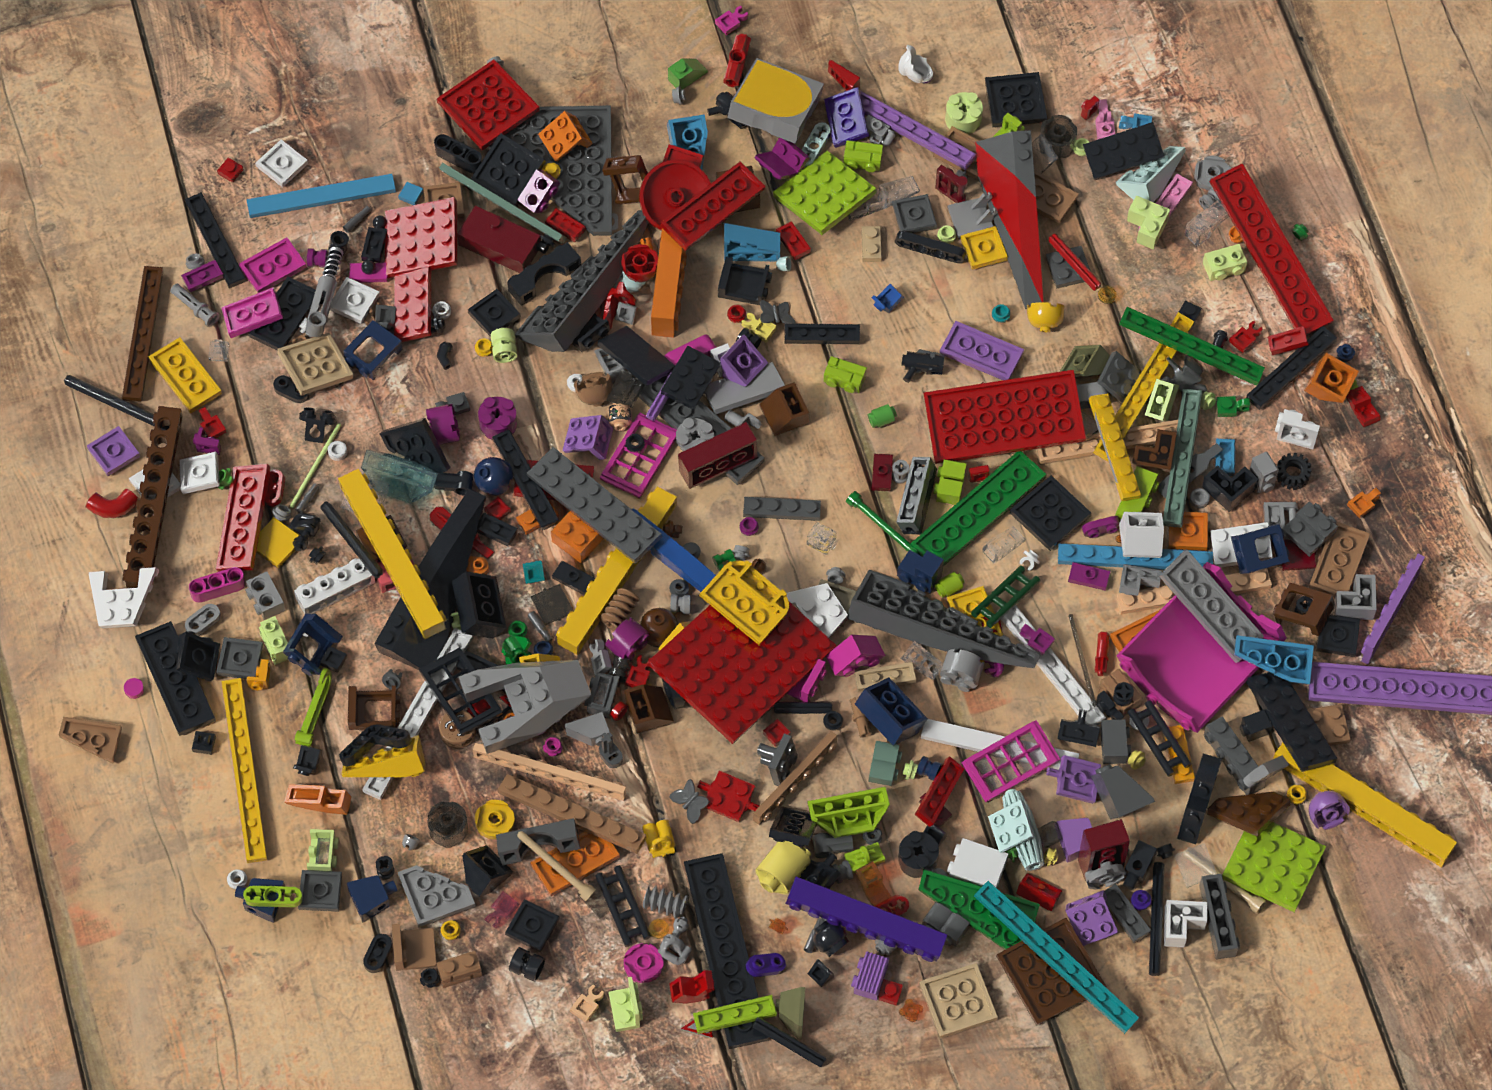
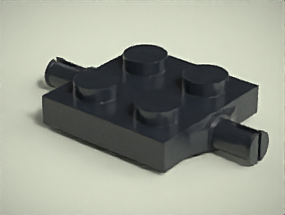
[789,853,841,892]

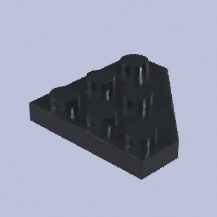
[379,418,451,475]

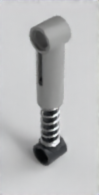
[306,231,349,337]

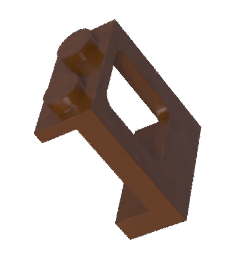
[602,155,648,204]
[1273,582,1335,636]
[348,685,401,730]

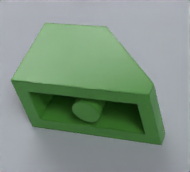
[668,58,708,90]

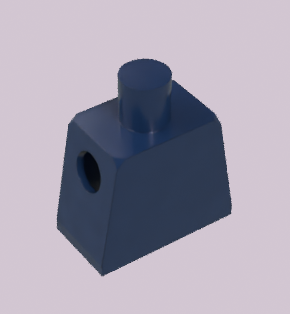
[347,875,398,923]
[235,878,285,923]

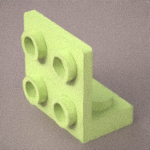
[609,977,643,1032]

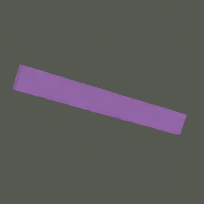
[860,91,976,170]

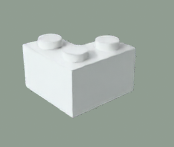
[1164,900,1207,947]

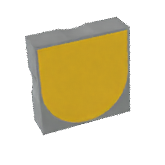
[728,58,824,144]

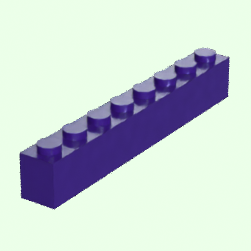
[785,877,947,962]

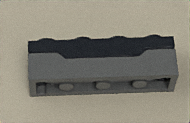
[896,457,937,535]

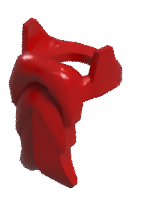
[603,282,636,329]

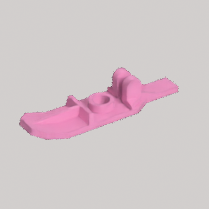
[1095,99,1115,140]

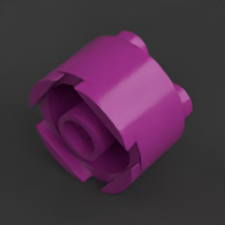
[478,396,517,440]
[426,404,460,445]
[605,617,650,663]

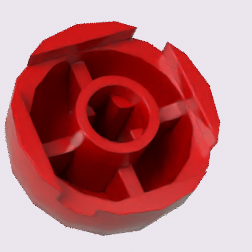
[621,244,658,283]

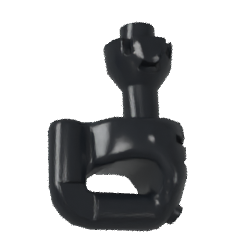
[289,513,321,551]

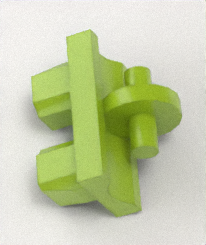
[845,842,886,873]

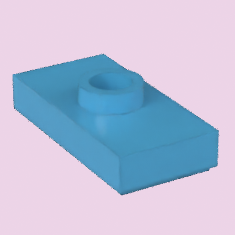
[1215,438,1235,476]

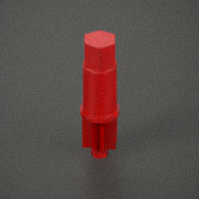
[1095,631,1110,677]

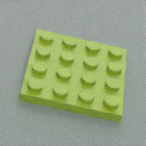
[773,151,877,235]
[1222,822,1326,913]

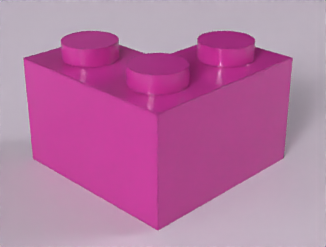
[826,634,886,677]

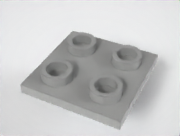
[947,192,998,238]

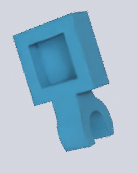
[1119,113,1152,129]

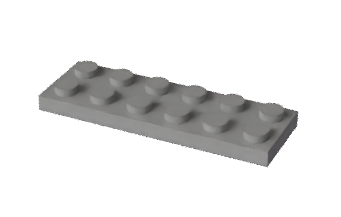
[1159,549,1264,663]

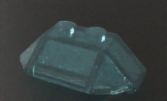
[361,449,438,504]

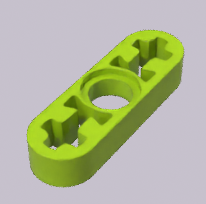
[243,886,303,907]

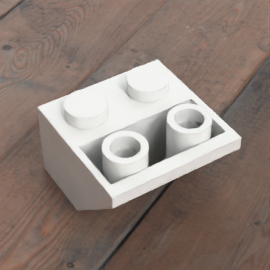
[1119,512,1164,558]

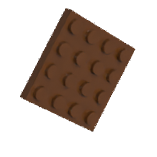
[996,918,1107,1026]

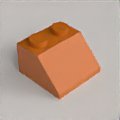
[1304,353,1359,403]

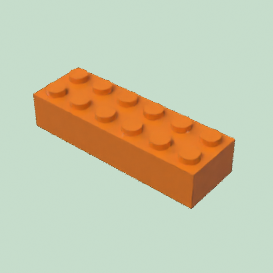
[651,228,687,338]

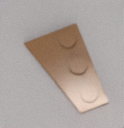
[59,717,122,764]

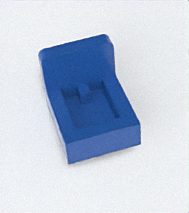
[871,284,904,313]

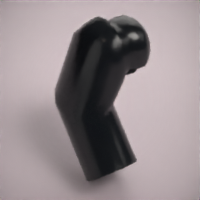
[437,342,453,370]

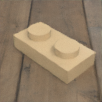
[861,226,881,262]

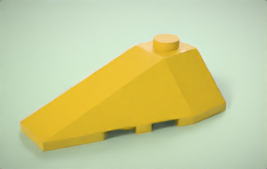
[341,735,426,777]

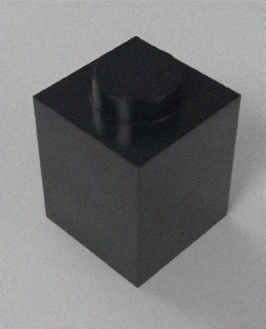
[1240,710,1272,742]

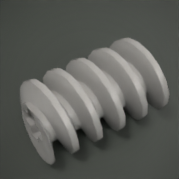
[643,885,688,919]

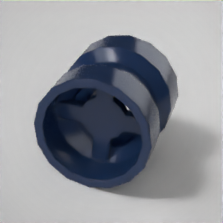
[916,756,942,781]

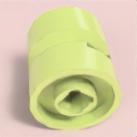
[491,328,517,363]

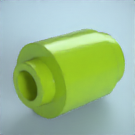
[934,572,965,598]

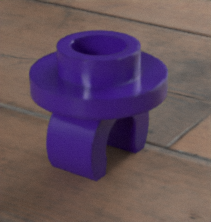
[1131,890,1151,911]

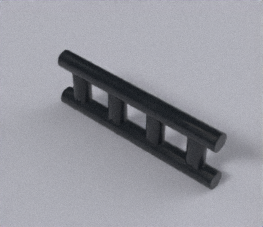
[1127,700,1191,777]
[595,865,651,947]

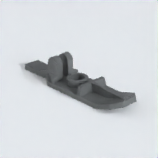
[1158,443,1223,498]

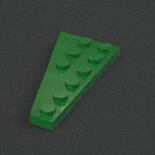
[918,870,1040,950]

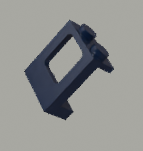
[343,320,403,380]
[1231,524,1289,574]
[283,613,343,676]

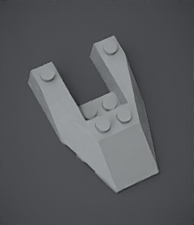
[459,660,592,754]

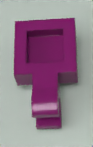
[1019,624,1055,656]

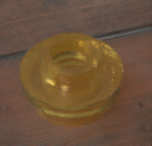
[1098,286,1117,304]
[649,919,669,939]

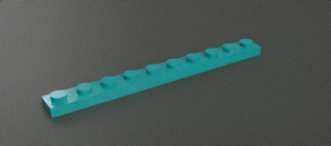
[974,881,1139,1034]

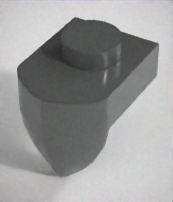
[375,305,396,331]

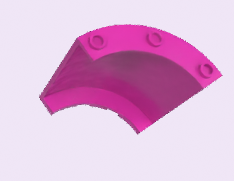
[1116,562,1287,733]

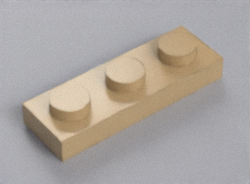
[854,662,916,692]

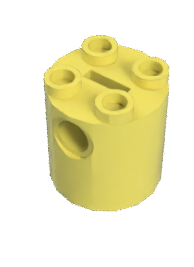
[755,841,811,895]

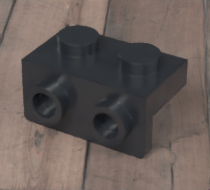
[572,313,610,352]

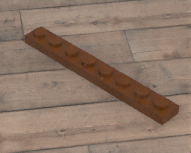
[122,266,163,402]

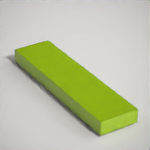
[693,995,777,1034]

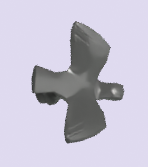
[1161,355,1207,394]

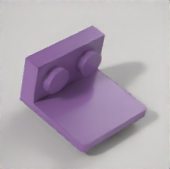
[563,415,614,460]
[1065,890,1118,946]

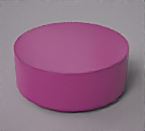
[124,678,144,699]

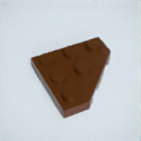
[1207,792,1290,837]

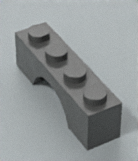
[496,818,580,865]

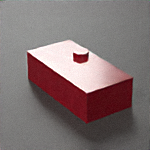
[457,206,541,273]
[678,422,757,489]
[1078,819,1130,881]

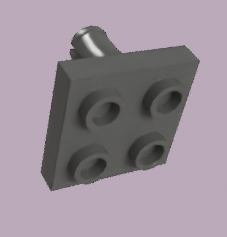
[757,734,798,786]

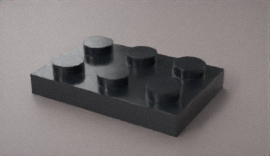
[661,346,721,410]

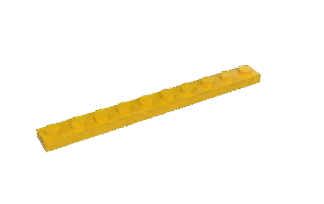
[1093,312,1194,462]
[221,678,267,864]

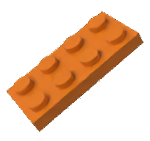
[530,831,620,897]

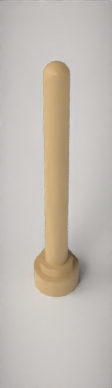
[517,831,596,901]
[1183,850,1266,914]

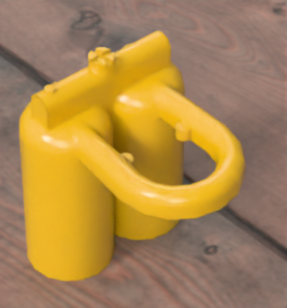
[642,820,676,858]

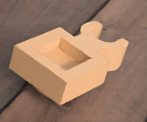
[570,985,604,1023]

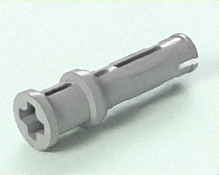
[170,283,219,327]

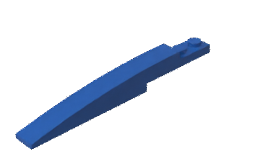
[626,505,716,592]

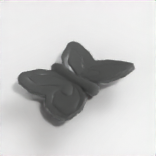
[760,300,796,324]
[669,779,709,824]

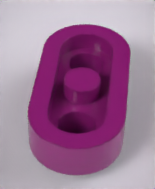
[1082,516,1120,538]

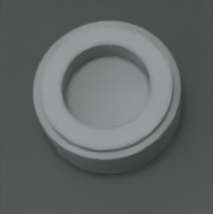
[1190,488,1210,508]

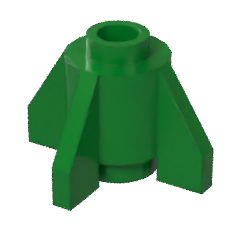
[501,636,532,665]

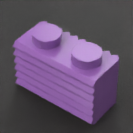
[851,952,889,1001]

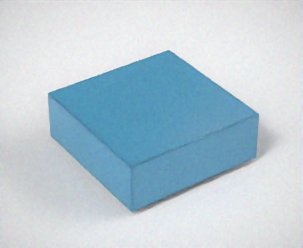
[398,182,424,205]

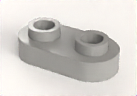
[185,604,221,636]

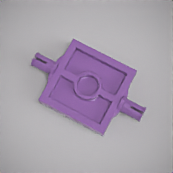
[1046,755,1101,804]

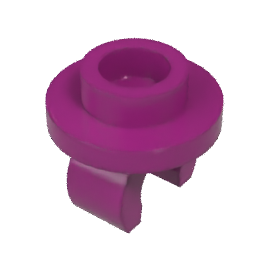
[984,660,1004,677]

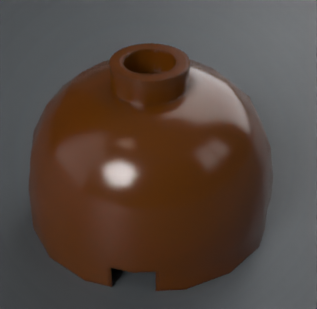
[640,607,678,648]

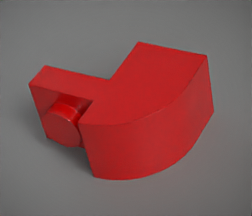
[669,970,714,1004]

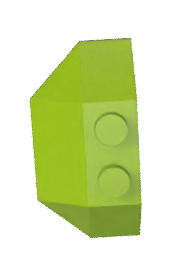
[807,787,890,838]

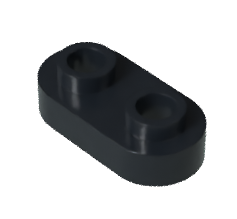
[273,375,309,403]
[363,934,392,973]

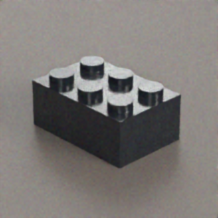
[452,571,507,639]

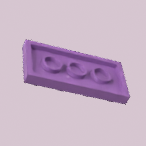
[940,321,1024,380]

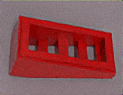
[828,60,860,91]

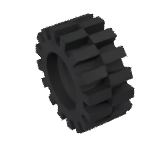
[1277,453,1312,490]

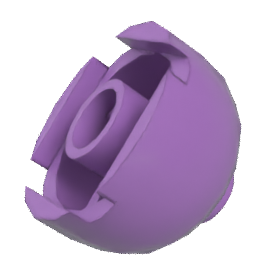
[1309,791,1350,830]

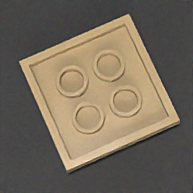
[277,333,353,396]
[919,963,998,1039]

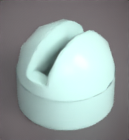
[776,256,791,271]

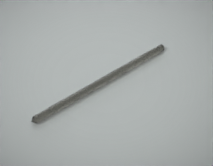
[1068,614,1097,707]

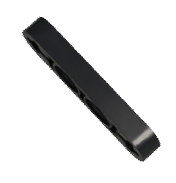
[895,231,966,263]

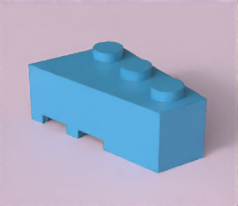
[724,223,780,262]

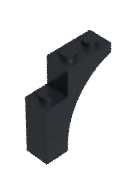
[1177,753,1222,845]

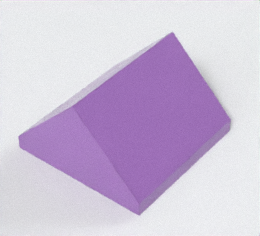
[720,335,768,387]

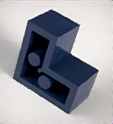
[897,550,944,594]

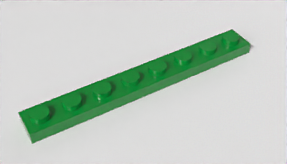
[1119,307,1265,386]

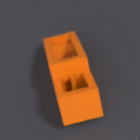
[285,784,352,815]

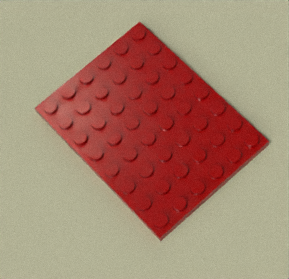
[647,601,837,744]

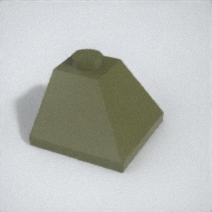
[1060,345,1110,377]
[775,987,805,1040]

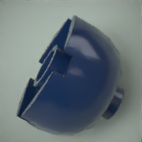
[474,457,513,496]

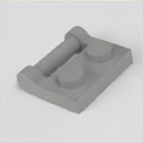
[1263,502,1298,540]

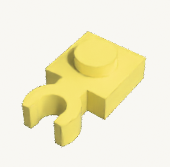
[741,313,777,343]

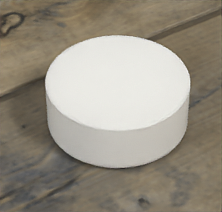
[328,441,347,461]

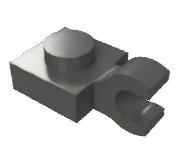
[435,392,470,415]

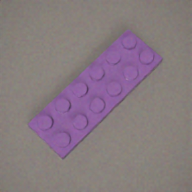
[1361,554,1425,665]

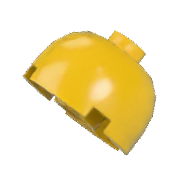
[1027,302,1065,332]

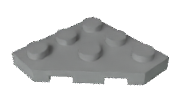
[398,865,475,927]

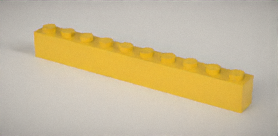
[338,468,447,639]
[556,487,677,655]
[1273,743,1457,868]

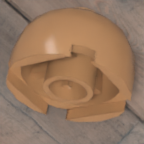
[574,372,613,407]

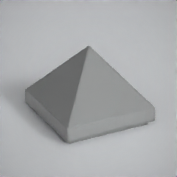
[615,302,637,325]

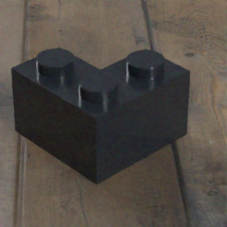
[1202,465,1259,512]

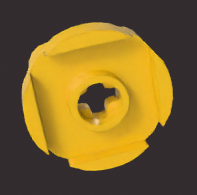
[475,800,515,839]

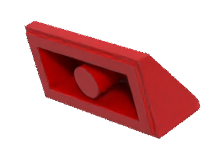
[1016,873,1062,911]

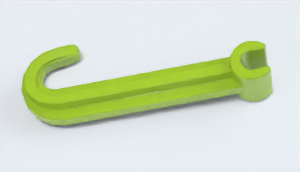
[294,668,332,747]

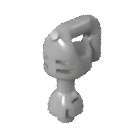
[658,917,692,965]

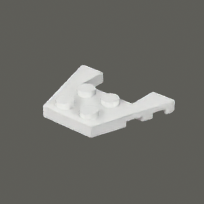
[89,567,159,629]
[787,583,848,638]

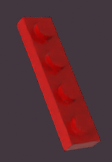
[915,756,965,827]

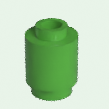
[867,404,897,428]

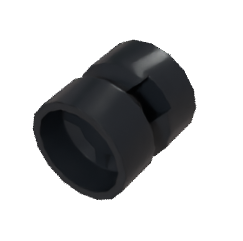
[509,947,546,982]

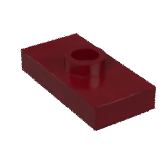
[872,453,893,492]

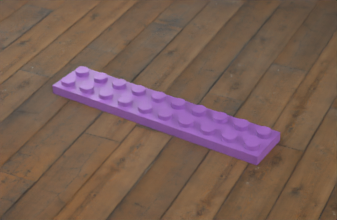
[1309,662,1492,715]

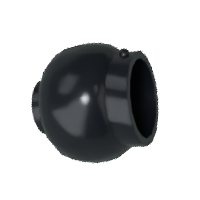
[813,920,849,957]

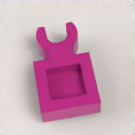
[715,6,748,35]

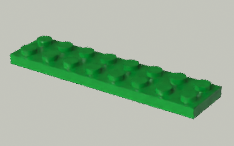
[910,451,1047,566]

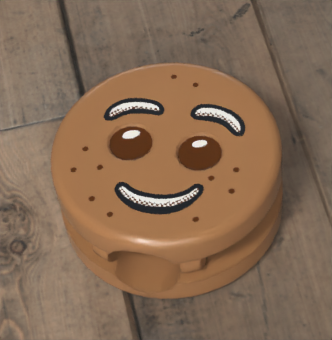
[439,710,476,749]

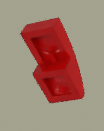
[1346,386,1380,427]

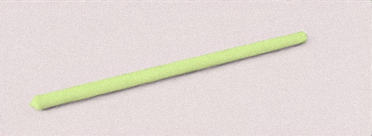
[290,423,341,509]

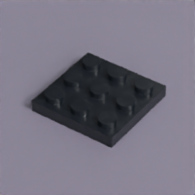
[985,72,1047,127]
[471,133,546,207]
[1010,475,1091,551]

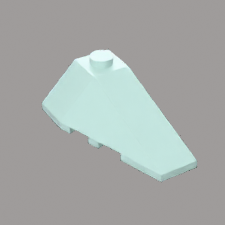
[1116,146,1186,203]

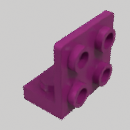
[754,138,810,180]

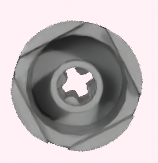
[940,649,984,692]

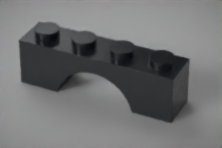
[507,242,581,306]

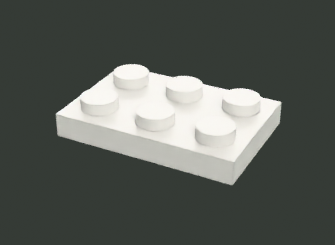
[1210,522,1273,567]

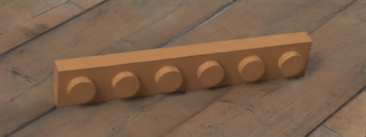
[753,731,837,825]

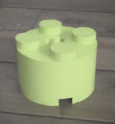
[945,92,983,135]

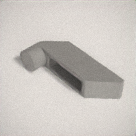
[1243,755,1289,787]

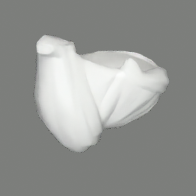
[898,45,933,84]

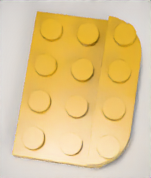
[699,561,789,645]

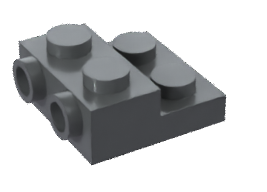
[1282,501,1338,557]

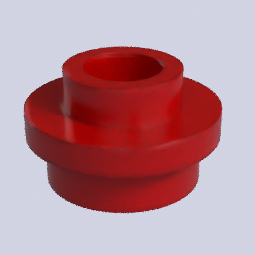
[727,305,746,323]

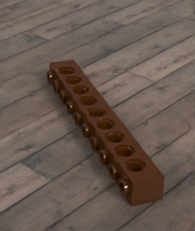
[122,406,183,588]

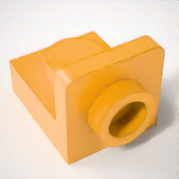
[247,659,271,691]

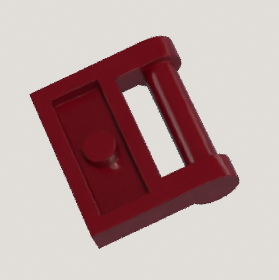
[935,164,968,203]

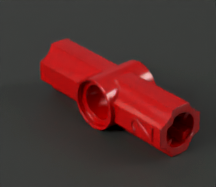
[723,33,751,88]

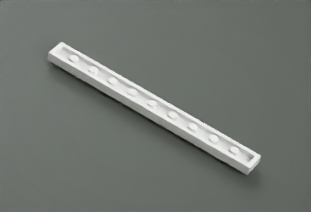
[363,628,473,800]

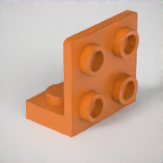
[538,111,593,162]

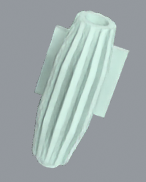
[988,789,1044,871]

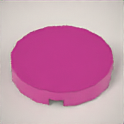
[624,943,664,983]

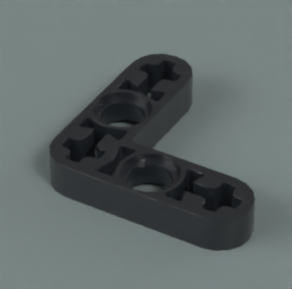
[339,724,412,767]

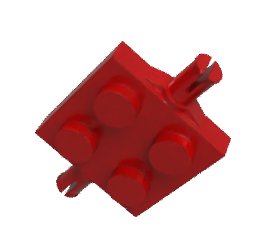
[697,770,760,822]

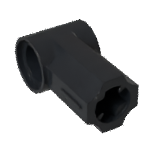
[434,471,474,496]

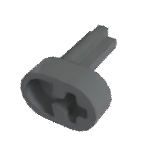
[599,733,623,768]

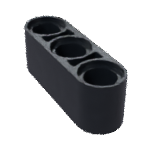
[434,134,482,174]

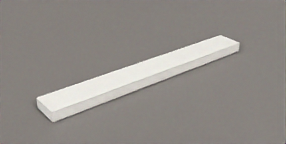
[997,605,1106,726]
[921,719,1079,770]

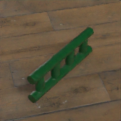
[971,565,1040,628]

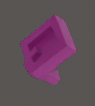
[193,427,221,455]

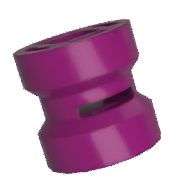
[307,248,328,268]

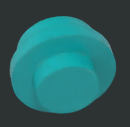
[992,304,1010,323]

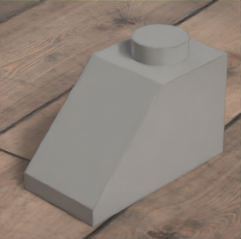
[565,712,610,746]

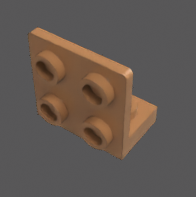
[392,924,436,971]

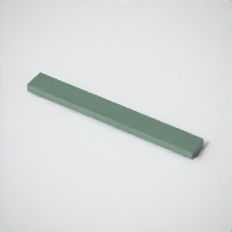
[439,162,567,244]
[1163,389,1202,527]

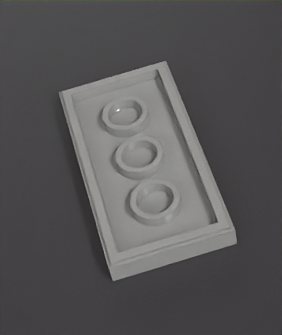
[704,362,785,414]

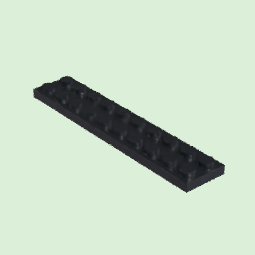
[684,853,768,1049]

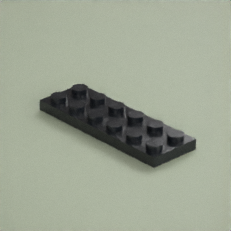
[135,621,216,736]
[1246,672,1337,772]

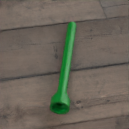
[846,491,919,555]

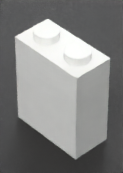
[947,838,1008,888]

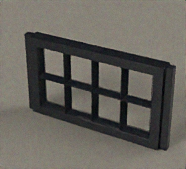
[419,647,503,736]

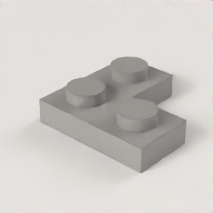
[1119,564,1162,596]

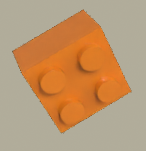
[551,511,604,563]

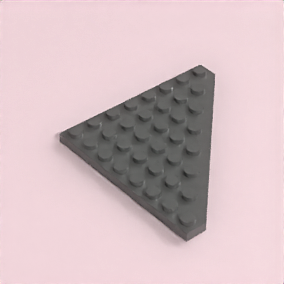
[488,105,612,236]

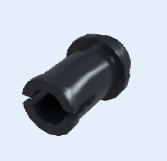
[1213,330,1228,349]

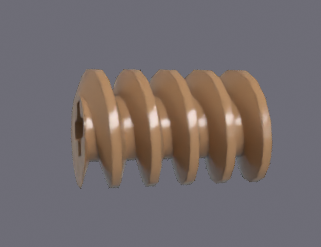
[600,588,639,631]

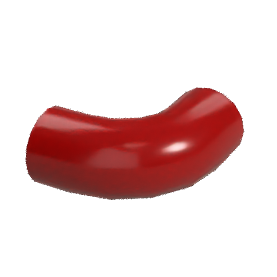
[85,489,139,518]

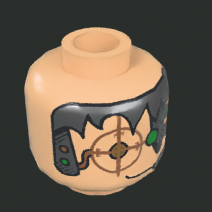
[607,401,632,431]

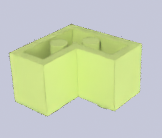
[1127,196,1170,250]

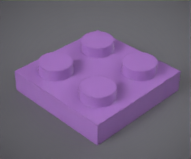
[87,426,140,476]

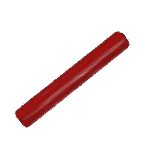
[1048,234,1101,291]

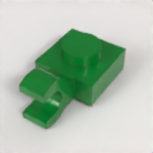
[1216,396,1250,417]

